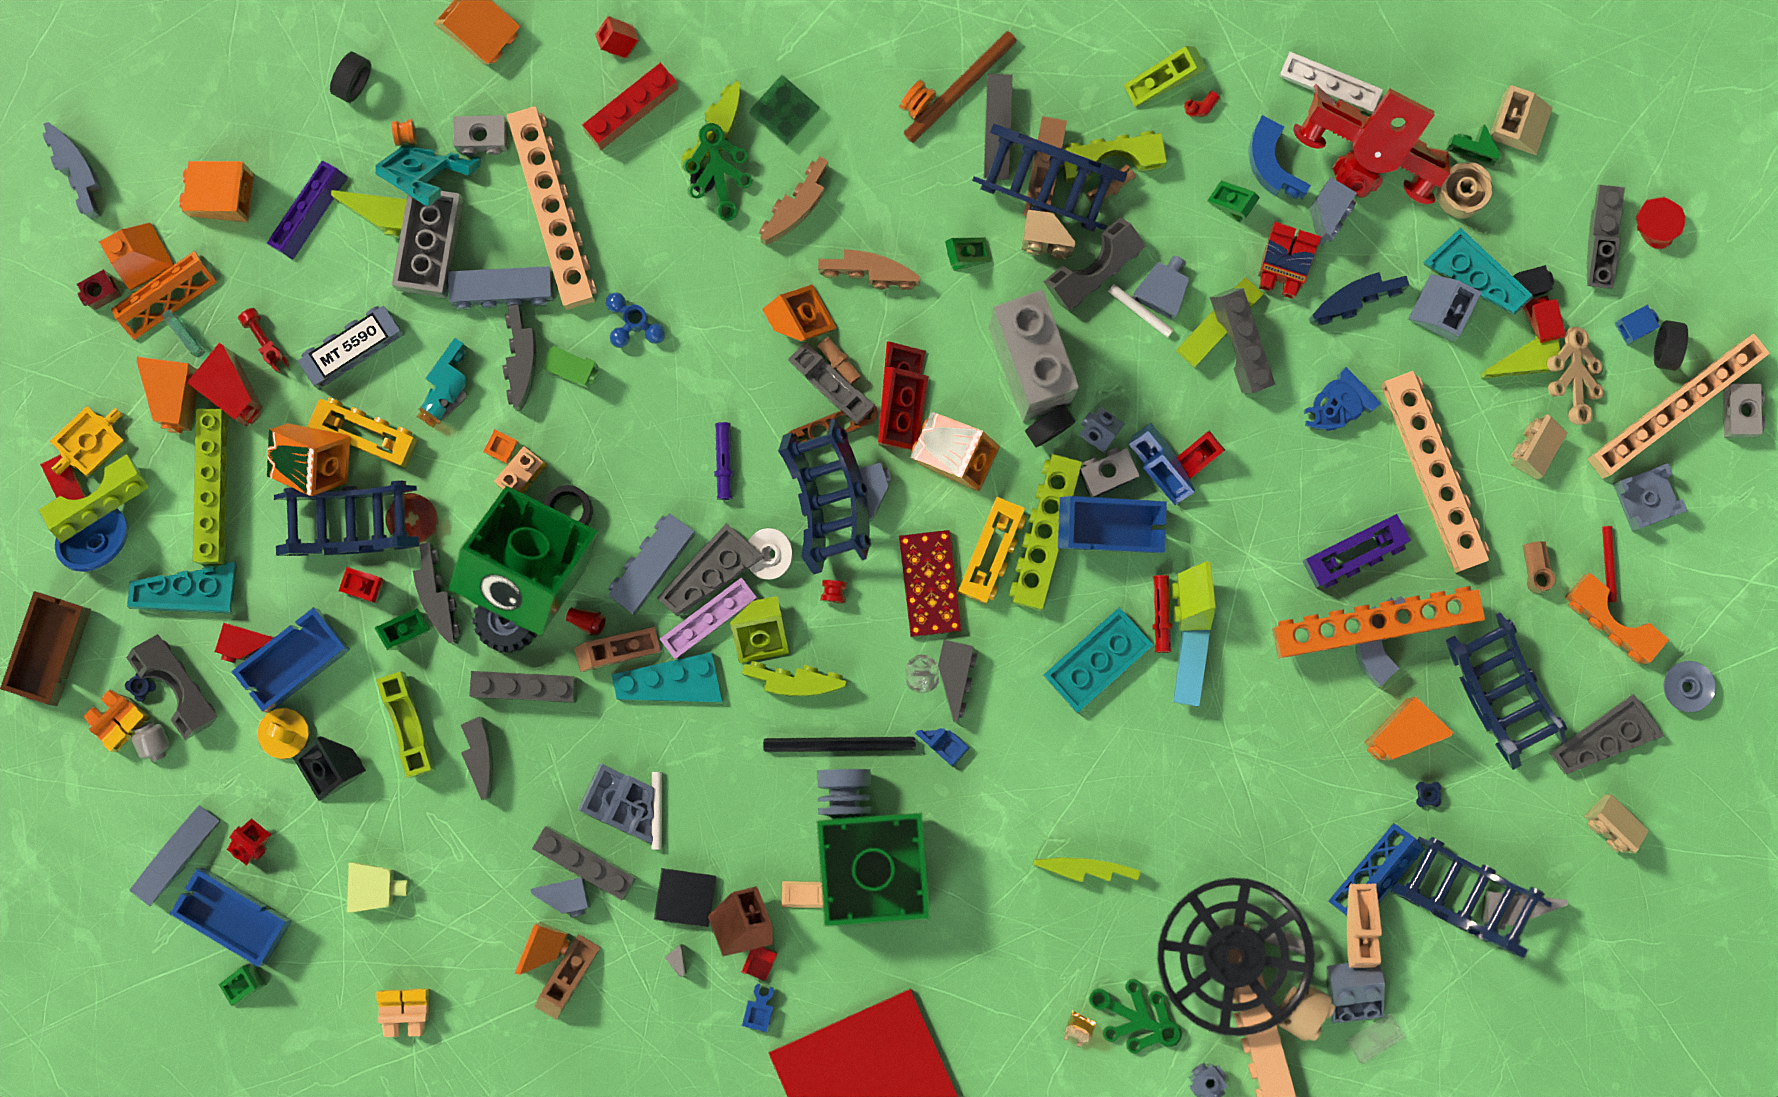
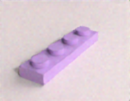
[660,577,757,660]

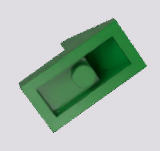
[1446,124,1501,165]
[1207,181,1260,222]
[945,237,991,270]
[375,608,430,650]

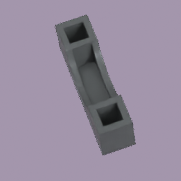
[1044,218,1146,310]
[1210,288,1275,393]
[126,634,217,740]
[469,671,577,703]
[532,826,637,900]

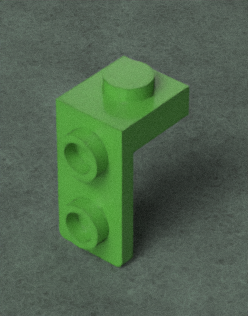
[542,346,599,389]

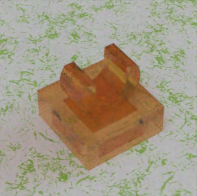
[1064,1011,1096,1047]

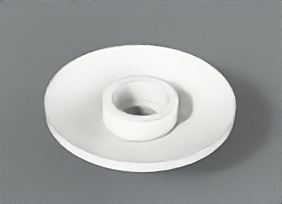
[748,528,793,579]

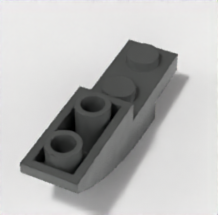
[1587,185,1625,289]
[503,305,536,411]
[413,543,460,645]

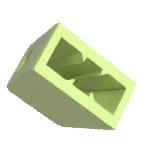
[347,862,408,912]

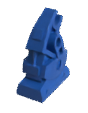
[1304,367,1381,431]

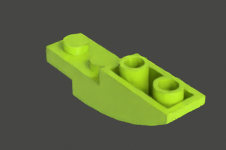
[681,80,741,175]
[742,661,847,696]

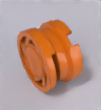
[899,80,936,120]

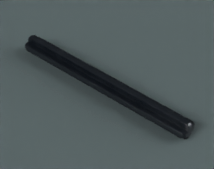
[763,737,916,752]

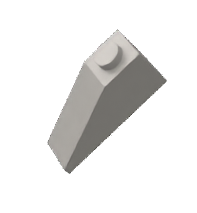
[1482,891,1568,930]

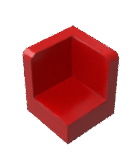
[595,16,638,58]
[741,947,778,981]

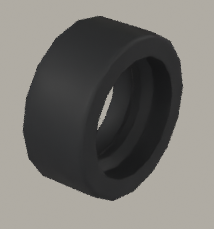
[330,52,371,103]
[1654,320,1688,371]
[1025,405,1076,448]
[544,485,593,526]

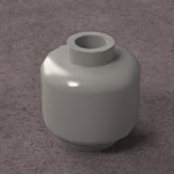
[131,721,170,762]

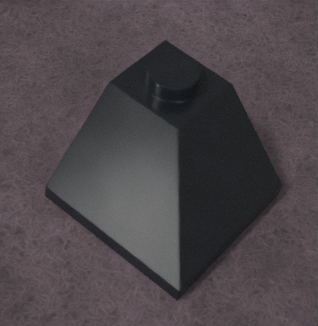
[293,736,366,801]

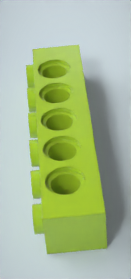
[193,409,229,565]
[1009,454,1082,611]

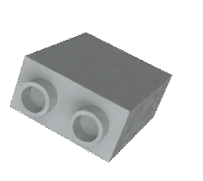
[989,289,1079,423]

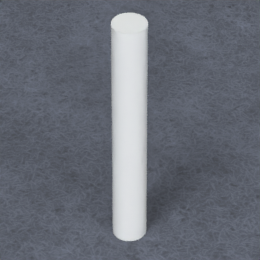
[1108,284,1173,338]
[652,772,662,850]

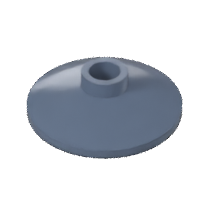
[1663,661,1715,712]

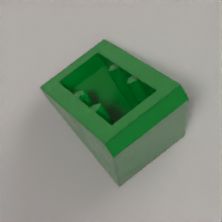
[218,963,267,1006]

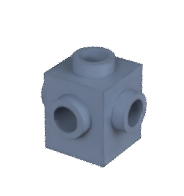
[1080,406,1124,452]
[1188,1062,1228,1097]

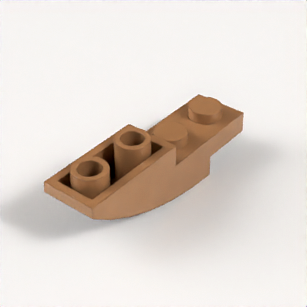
[1023,116,1067,216]
[759,156,829,245]
[818,249,920,290]

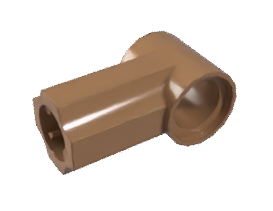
[1523,541,1555,594]

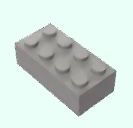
[392,191,464,298]

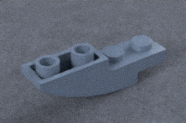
[43,122,102,219]

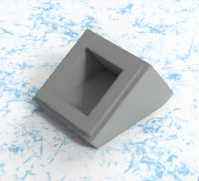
[665,944,686,977]

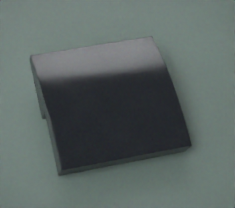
[654,868,716,927]

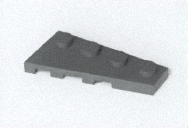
[657,523,764,616]
[1549,694,1664,774]

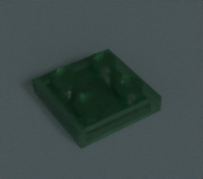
[749,75,820,146]

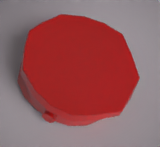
[1636,197,1685,249]

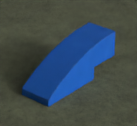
[1129,423,1195,505]

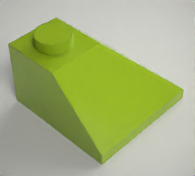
[730,596,789,663]

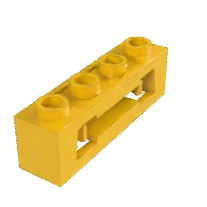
[308,397,417,468]
[958,497,1027,604]

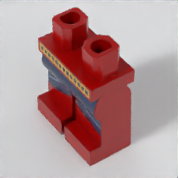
[1258,222,1321,299]

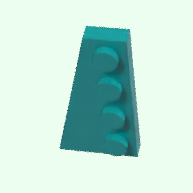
[1424,227,1533,315]
[127,562,237,614]
[612,652,723,703]

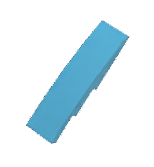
[1173,630,1210,707]

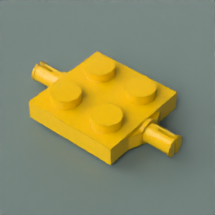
[50,406,125,478]

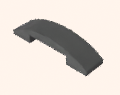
[788,342,875,425]

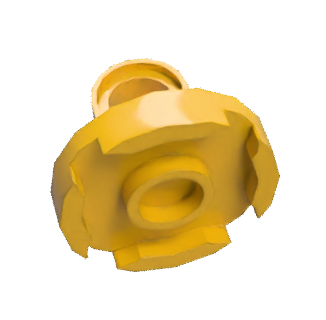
[257,708,311,759]

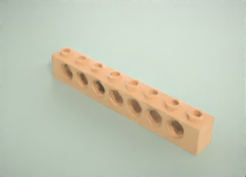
[507,106,597,310]
[1587,334,1770,479]
[1381,371,1490,573]

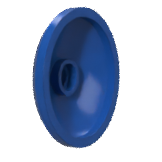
[55,508,129,572]

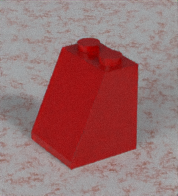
[187,342,262,427]

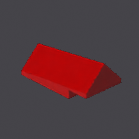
[878,341,929,450]

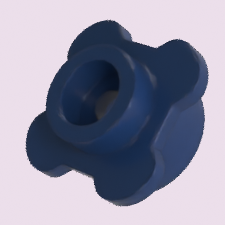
[125,673,156,702]
[1416,782,1442,807]

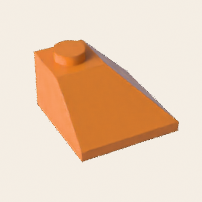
[99,223,174,291]
[762,284,837,341]
[515,922,571,975]

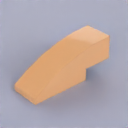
[1347,884,1382,968]

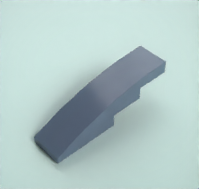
[130,805,219,907]

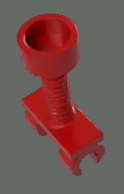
[238,308,289,373]

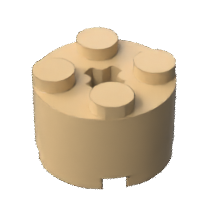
[1435,162,1492,219]
[1278,980,1335,1041]

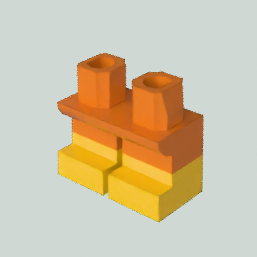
[84,690,150,752]

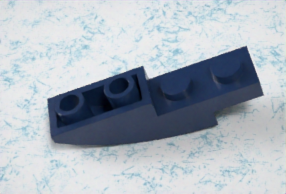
[1309,272,1409,326]

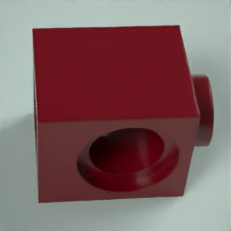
[77,269,122,310]

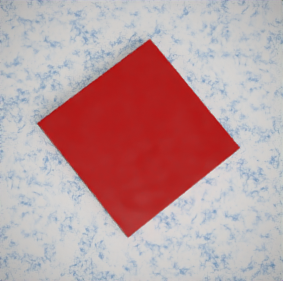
[768,989,958,1097]

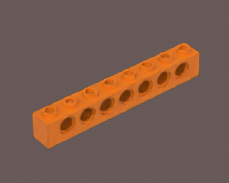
[1272,586,1485,659]

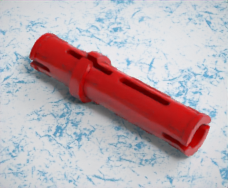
[1152,575,1173,653]

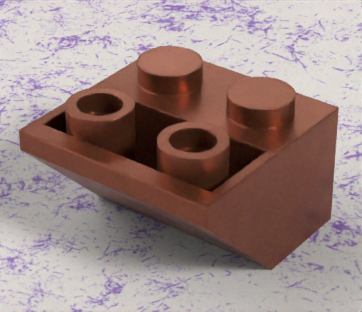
[708,886,773,957]

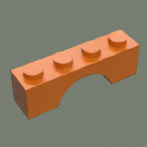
[1565,573,1669,664]

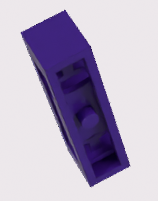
[1302,514,1411,589]

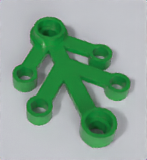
[683,123,752,221]
[1089,979,1182,1054]

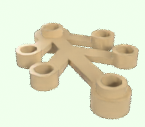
[1547,327,1603,425]

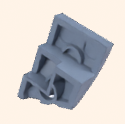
[578,764,653,844]

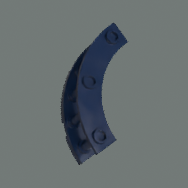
[972,123,1128,232]
[778,418,871,575]
[274,481,419,556]
[1446,612,1567,770]
[1391,837,1552,959]

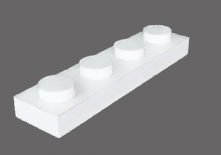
[1279,52,1383,115]

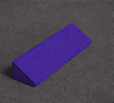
[266,160,348,259]

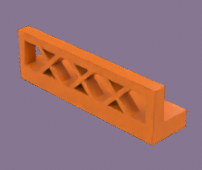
[111,250,217,340]

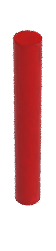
[1602,526,1618,603]

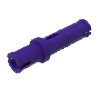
[714,422,734,500]

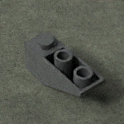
[938,640,977,722]

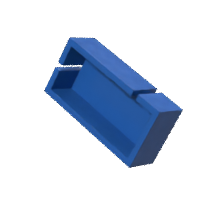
[1058,496,1167,553]
[231,607,350,713]
[170,868,292,967]

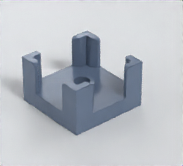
[1613,463,1688,531]

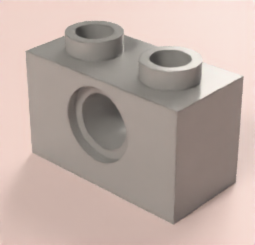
[454,115,508,156]
[1723,384,1766,438]
[1079,447,1139,497]

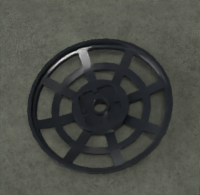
[1157,878,1315,1036]

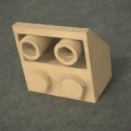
[1490,85,1552,155]
[1021,210,1075,259]
[1511,414,1567,480]
[1584,794,1649,853]

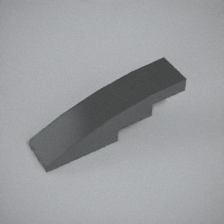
[983,74,1013,179]

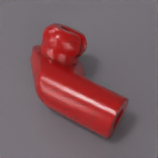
[1184,91,1221,117]

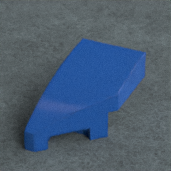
[915,728,970,767]

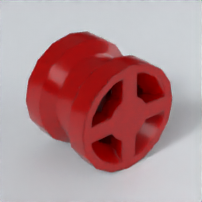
[820,580,847,603]

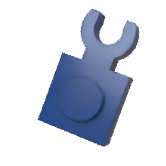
[742,983,774,1032]

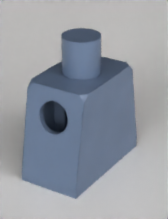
[1132,255,1189,321]

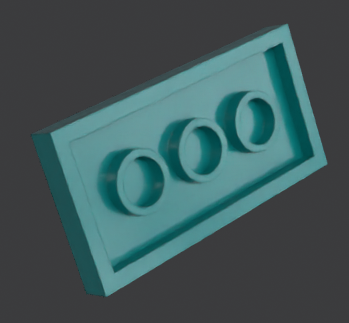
[1043,607,1153,713]

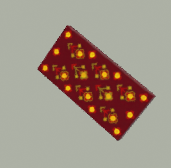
[899,530,961,637]

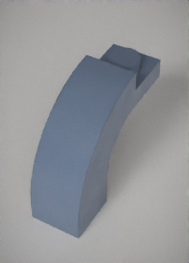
[1356,596,1405,687]

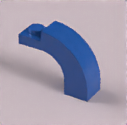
[1249,115,1311,199]

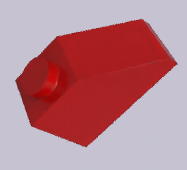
[214,623,275,664]

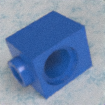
[1615,304,1660,345]

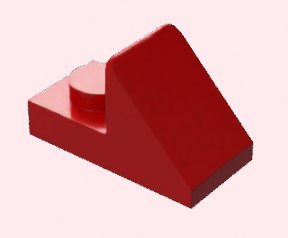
[1523,296,1565,343]
[1177,430,1225,479]
[338,567,385,604]

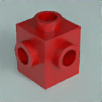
[227,818,271,866]

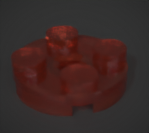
[385,493,438,544]

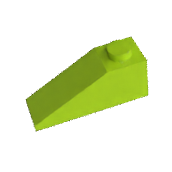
[1124,46,1207,107]
[331,190,407,237]
[1480,336,1560,379]

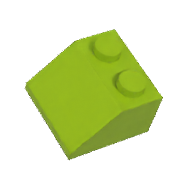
[1172,561,1215,631]

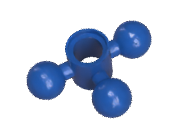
[606,292,665,348]

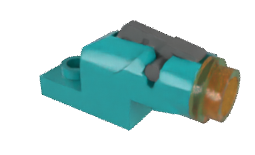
[416,338,468,428]

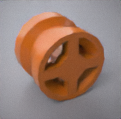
[392,119,417,146]

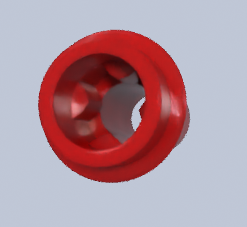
[566,607,606,636]

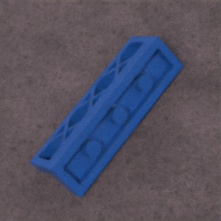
[1328,823,1425,916]

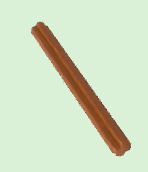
[904,31,1017,143]

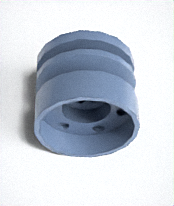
[817,769,872,818]

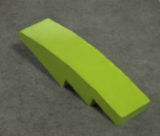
[1176,277,1264,368]
[1032,857,1141,882]

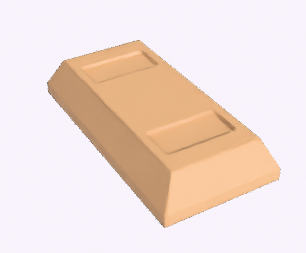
[782,881,823,908]

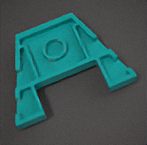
[375,145,481,206]

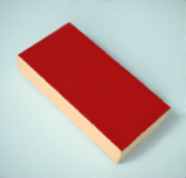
[40,454,86,500]

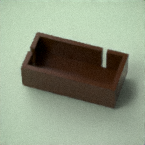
[0,591,91,706]

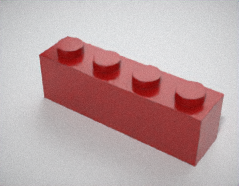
[582,62,678,151]

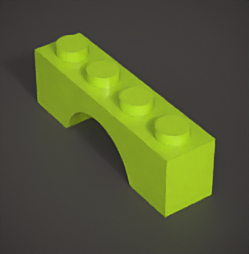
[1062,131,1167,184]
[39,454,149,543]
[376,671,436,778]

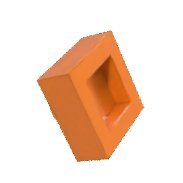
[483,429,518,464]

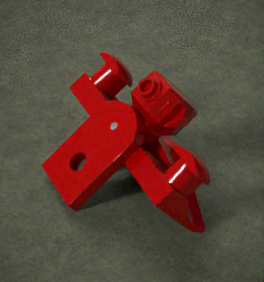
[1293,83,1450,204]

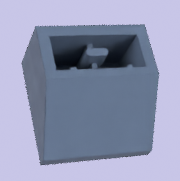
[1310,177,1357,246]
[1408,274,1482,342]
[1326,963,1385,1024]

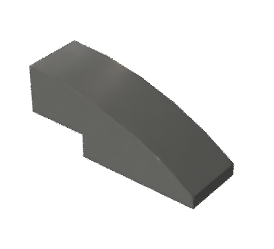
[461,716,493,800]

